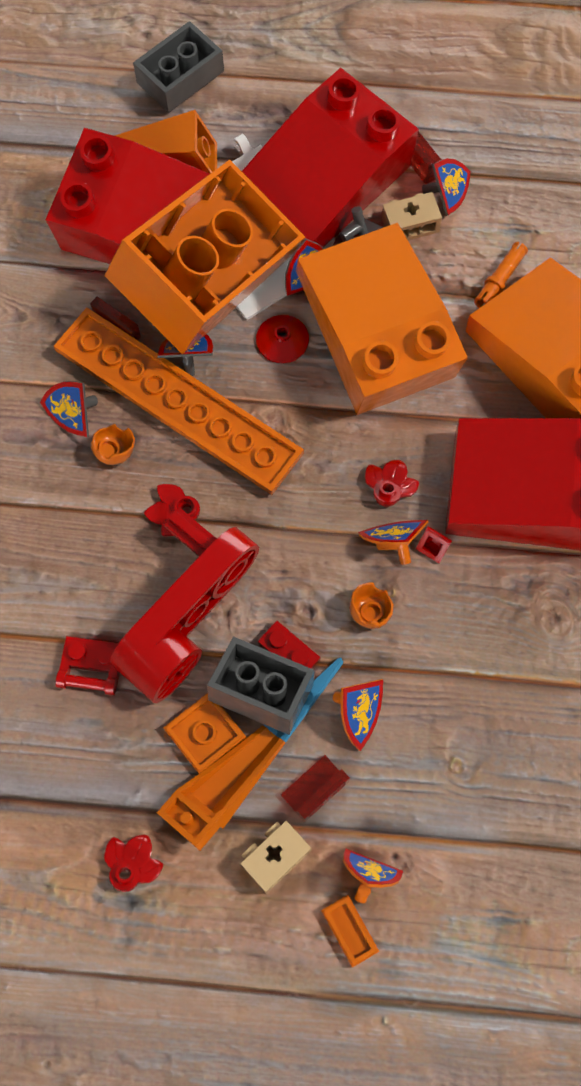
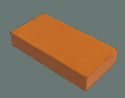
[321,895,380,968]

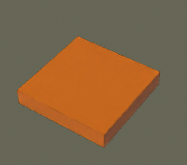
[163,693,246,774]

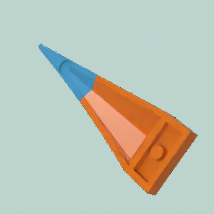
[157,658,343,851]

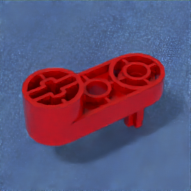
[110,508,260,704]

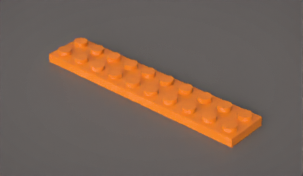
[54,307,304,495]

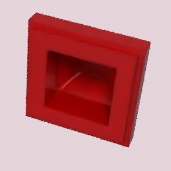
[416,526,452,564]

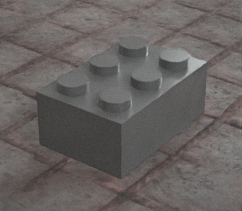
[133,21,224,113]
[207,636,315,735]

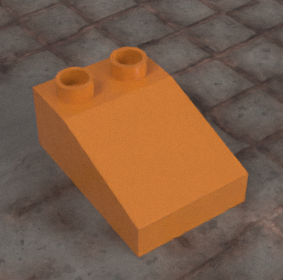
[104,159,305,354]
[296,222,468,415]
[465,257,581,419]

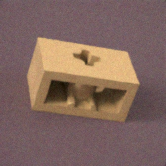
[381,192,442,240]
[241,821,312,894]

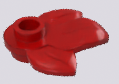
[365,460,419,507]
[144,484,200,536]
[104,834,163,892]

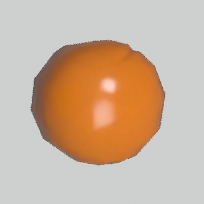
[91,424,135,465]
[349,582,394,629]

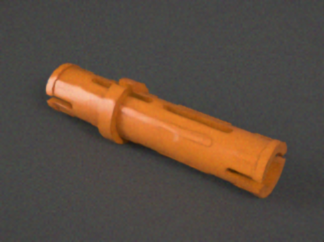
[474,242,528,308]

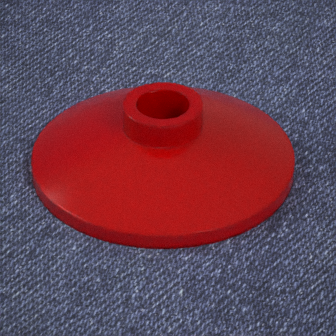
[256,315,309,364]

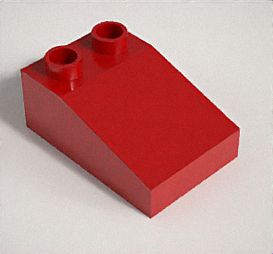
[242,67,419,248]
[45,128,209,264]
[445,418,581,551]

